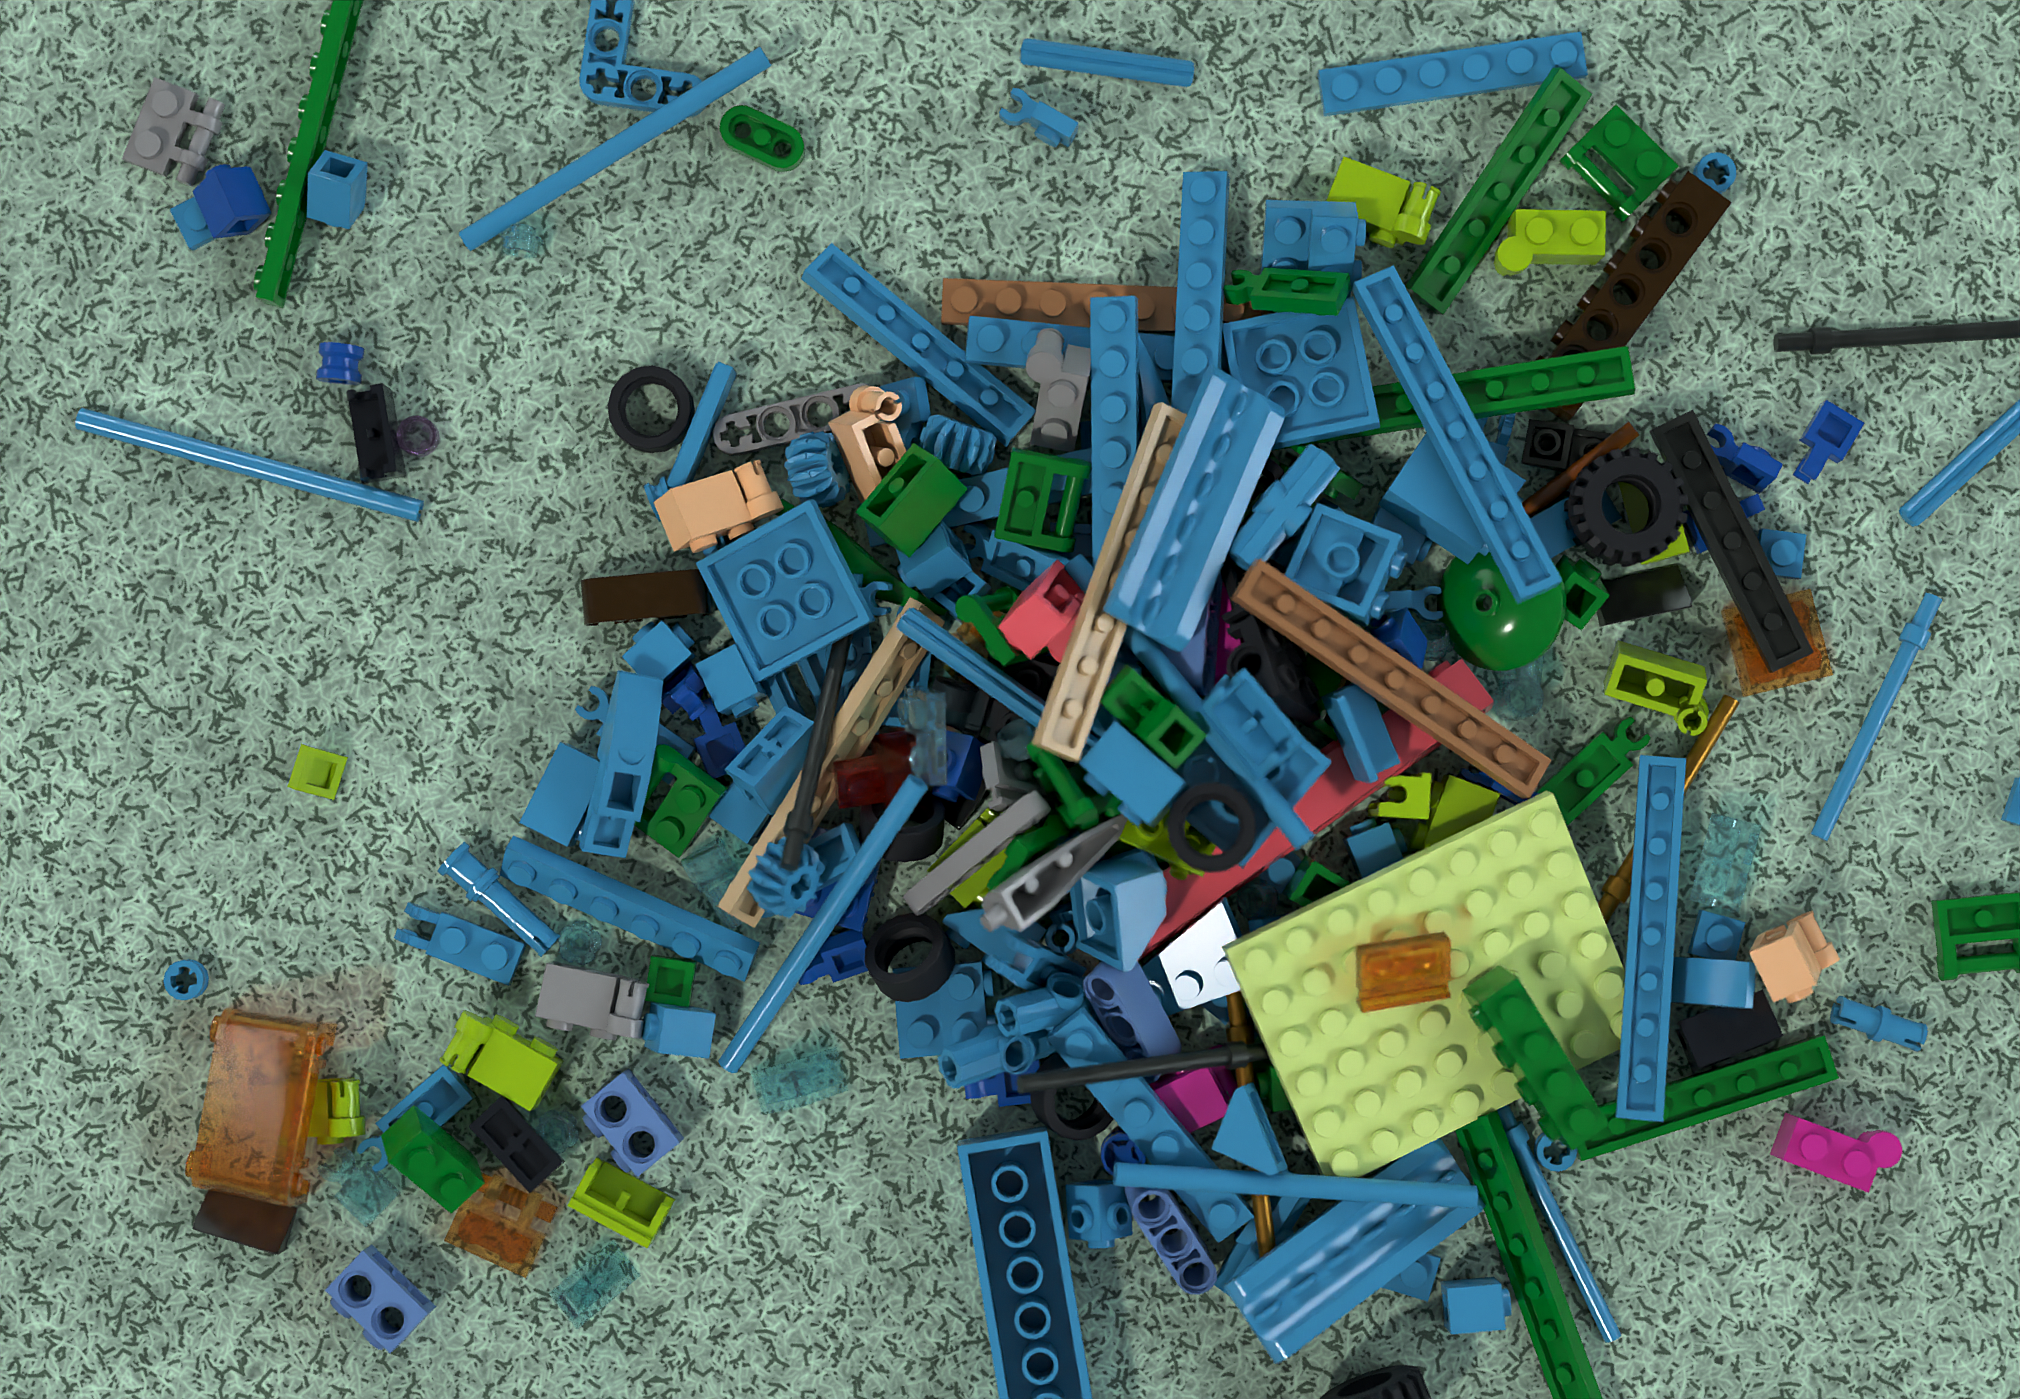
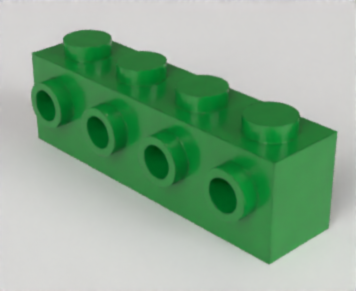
[1462,965,1610,1150]

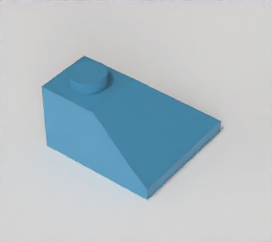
[1070,860,1167,972]

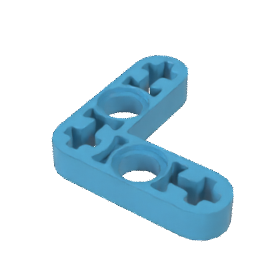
[579,0,706,117]

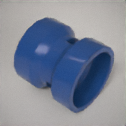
[1101,1129,1146,1176]

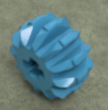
[919,414,997,475]
[784,431,850,508]
[747,837,825,918]

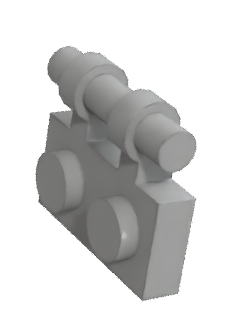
[122,77,225,187]

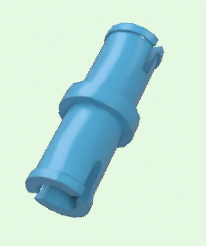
[1830,996,1928,1052]

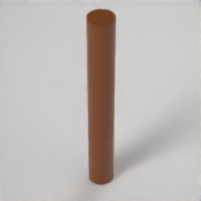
[1521,421,1640,518]

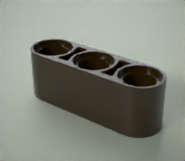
[581,569,713,626]

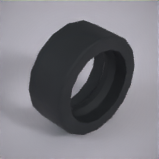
[607,365,695,453]
[1167,782,1256,873]
[859,784,946,862]
[865,913,955,1003]
[1030,1052,1113,1141]

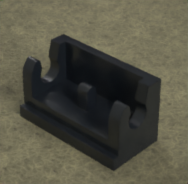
[346,383,406,484]
[1676,989,1783,1073]
[468,1095,565,1193]

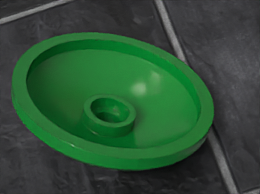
[1437,551,1566,671]

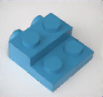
[1260,200,1366,297]
[1285,503,1408,627]
[893,961,996,1059]

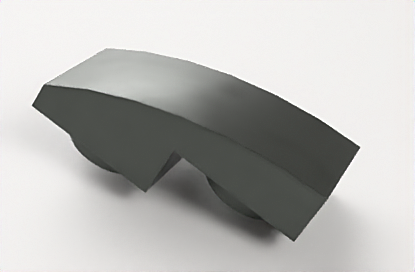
[1522,419,1612,472]

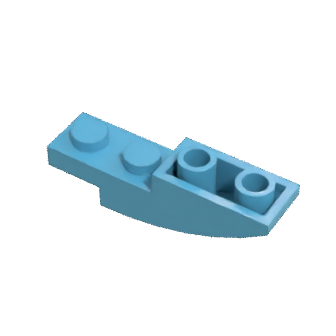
[579,670,663,858]

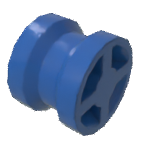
[316,342,364,385]

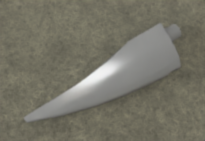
[980,814,1128,932]

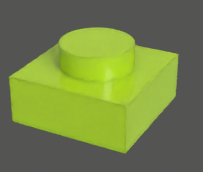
[287,744,348,800]

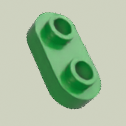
[720,105,805,172]

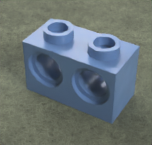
[581,1069,684,1177]
[325,1245,436,1353]

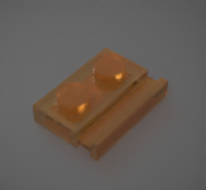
[1356,931,1451,1013]

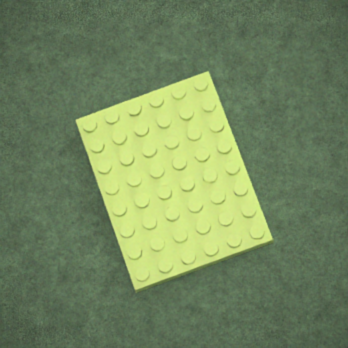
[1222,790,1625,1178]

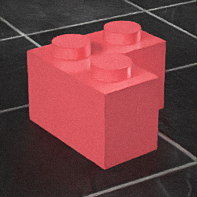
[998,559,1085,663]

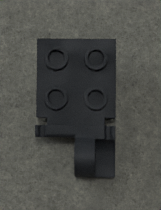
[1220,558,1322,726]
[923,653,1075,765]

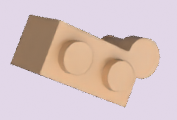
[828,385,906,503]
[653,459,784,553]
[1749,911,1840,1003]

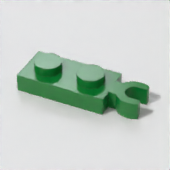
[1223,267,1352,316]
[1535,717,1651,826]

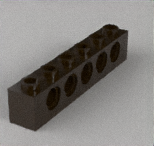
[1535,171,1732,423]

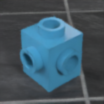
[1065,1179,1133,1248]

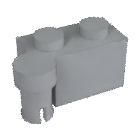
[1026,328,1091,452]
[535,961,649,1040]

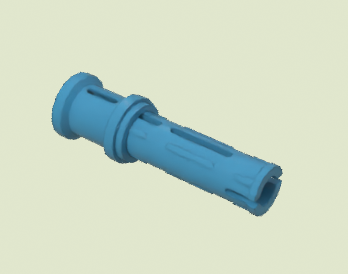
[437,842,561,957]

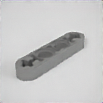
[713,383,872,456]
[903,790,1051,916]

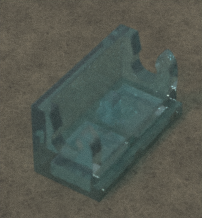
[1689,813,1762,914]

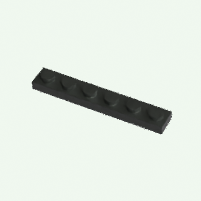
[1649,410,1814,673]

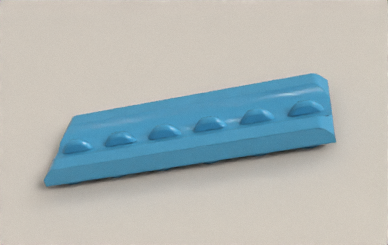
[1103,365,1285,652]
[1223,1138,1485,1363]

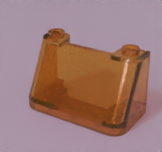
[185,1008,337,1207]

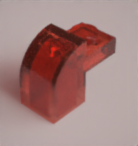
[833,729,922,809]

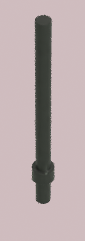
[1773,320,2020,354]
[780,633,853,871]
[1016,1040,1270,1094]

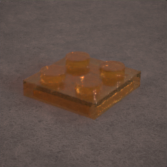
[1721,589,1833,697]

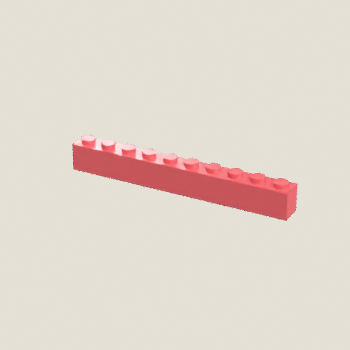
[1138,658,1494,962]

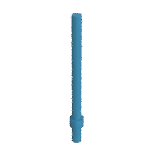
[1811,593,1942,841]
[1497,1104,1621,1343]

